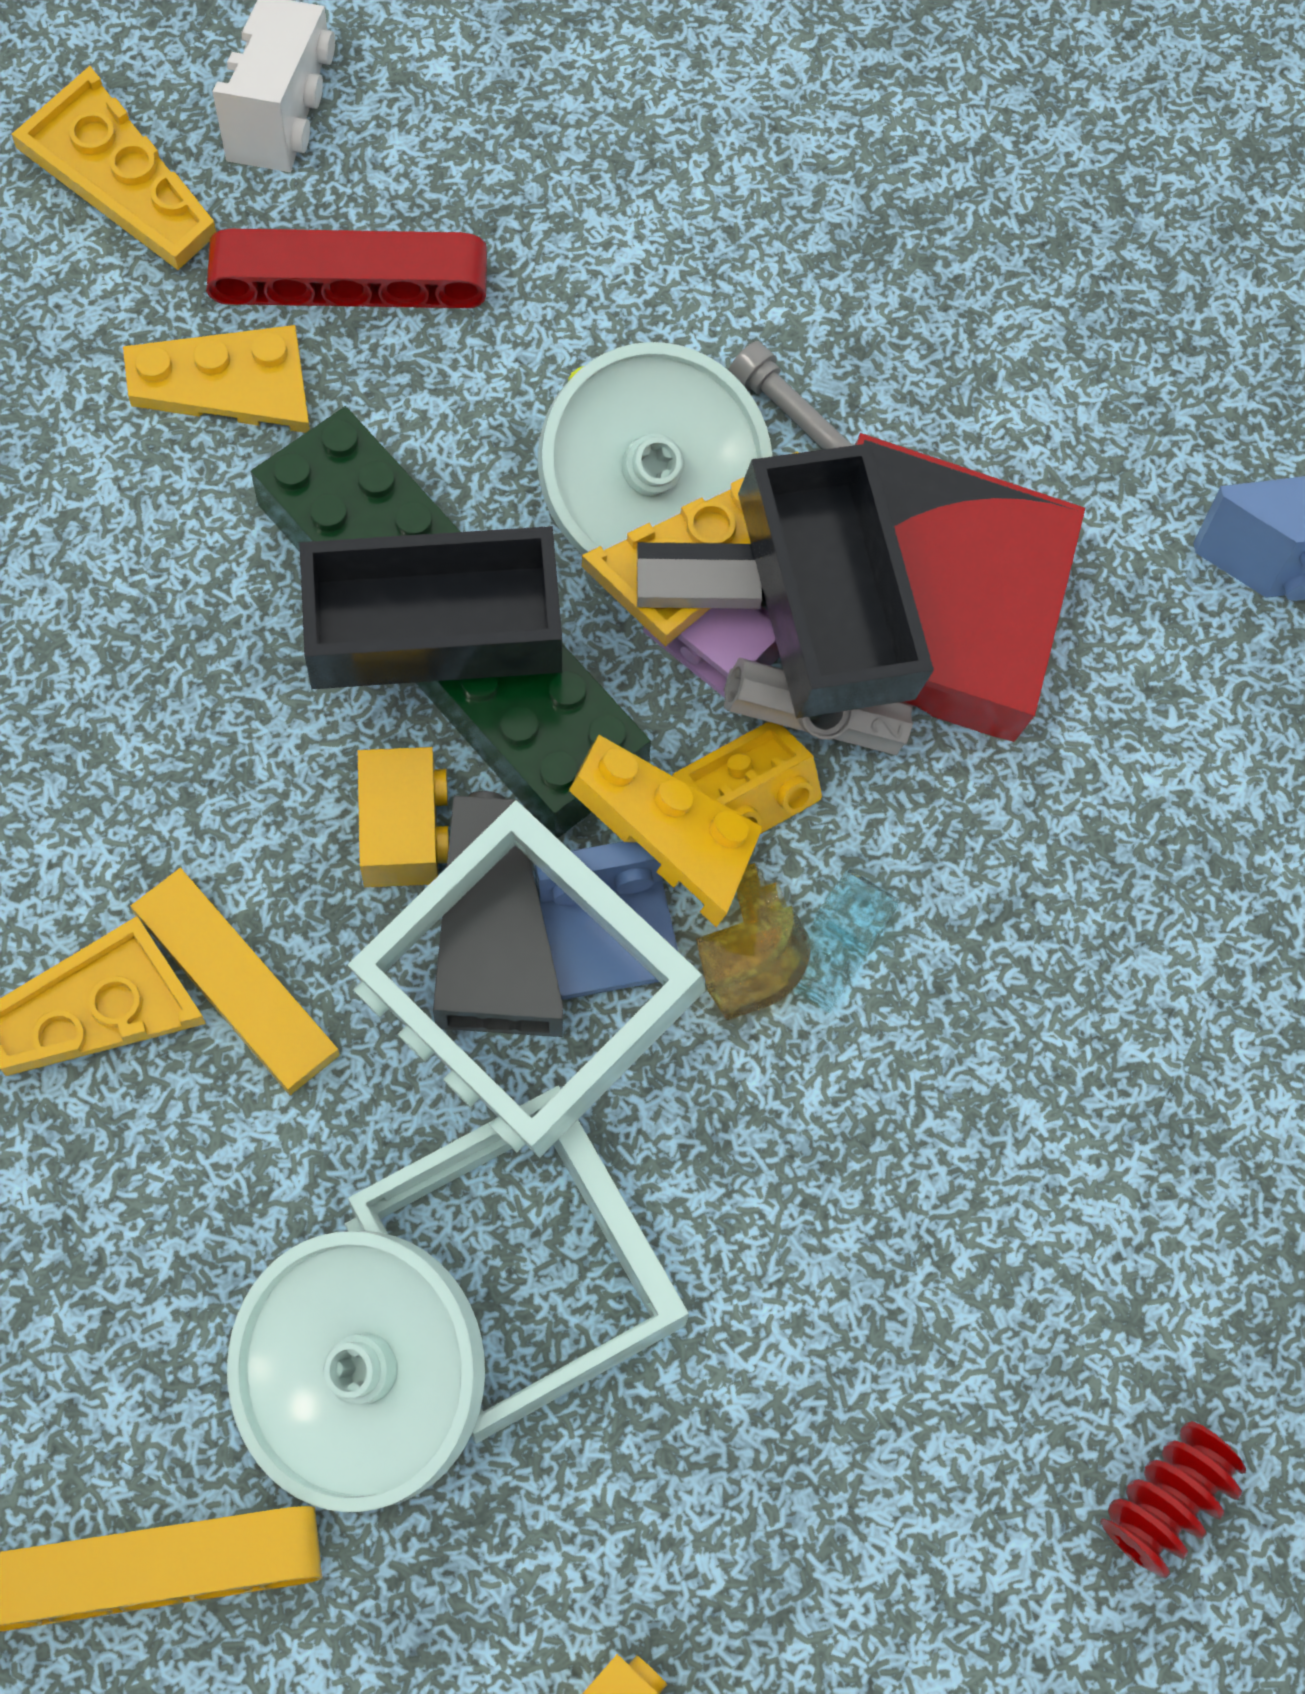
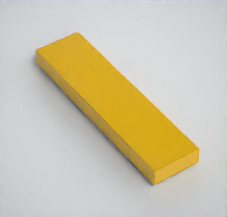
[130,867,340,1095]

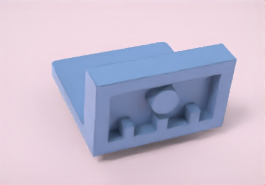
[535,841,678,1000]

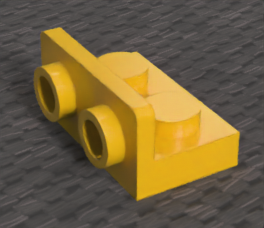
[672,722,822,834]

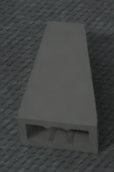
[433,791,563,1037]

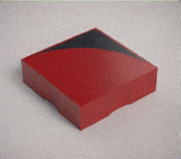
[855,433,1086,742]

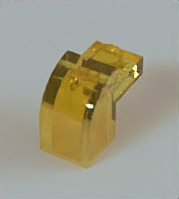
[696,863,811,1020]

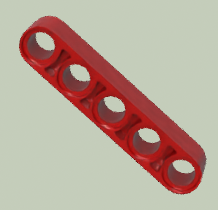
[206,228,487,308]

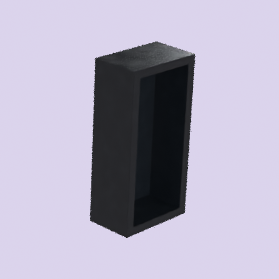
[738,443,934,719]
[299,526,562,689]

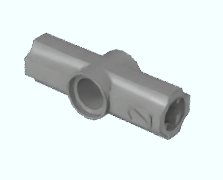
[724,657,913,756]

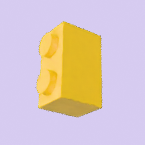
[358,747,449,887]

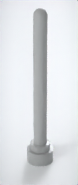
[729,341,852,449]

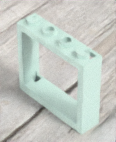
[348,800,706,1158]
[344,1085,689,1444]

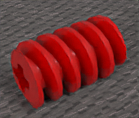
[1100,1421,1246,1579]

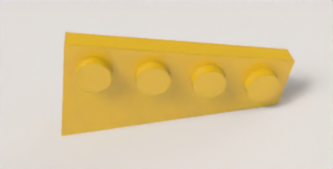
[11,66,216,270]
[581,451,799,647]

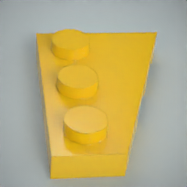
[123,325,310,433]
[569,735,763,927]

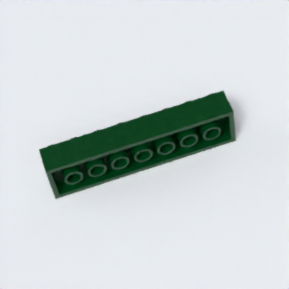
[250,406,651,839]

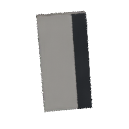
[637,542,762,609]

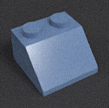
[1193,476,1305,601]

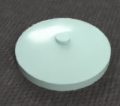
[538,342,773,555]
[227,1231,485,1512]

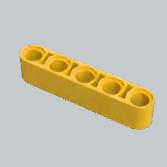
[0,1506,322,1632]

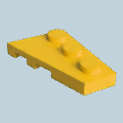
[0,916,206,1076]

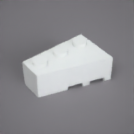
[212,0,335,172]

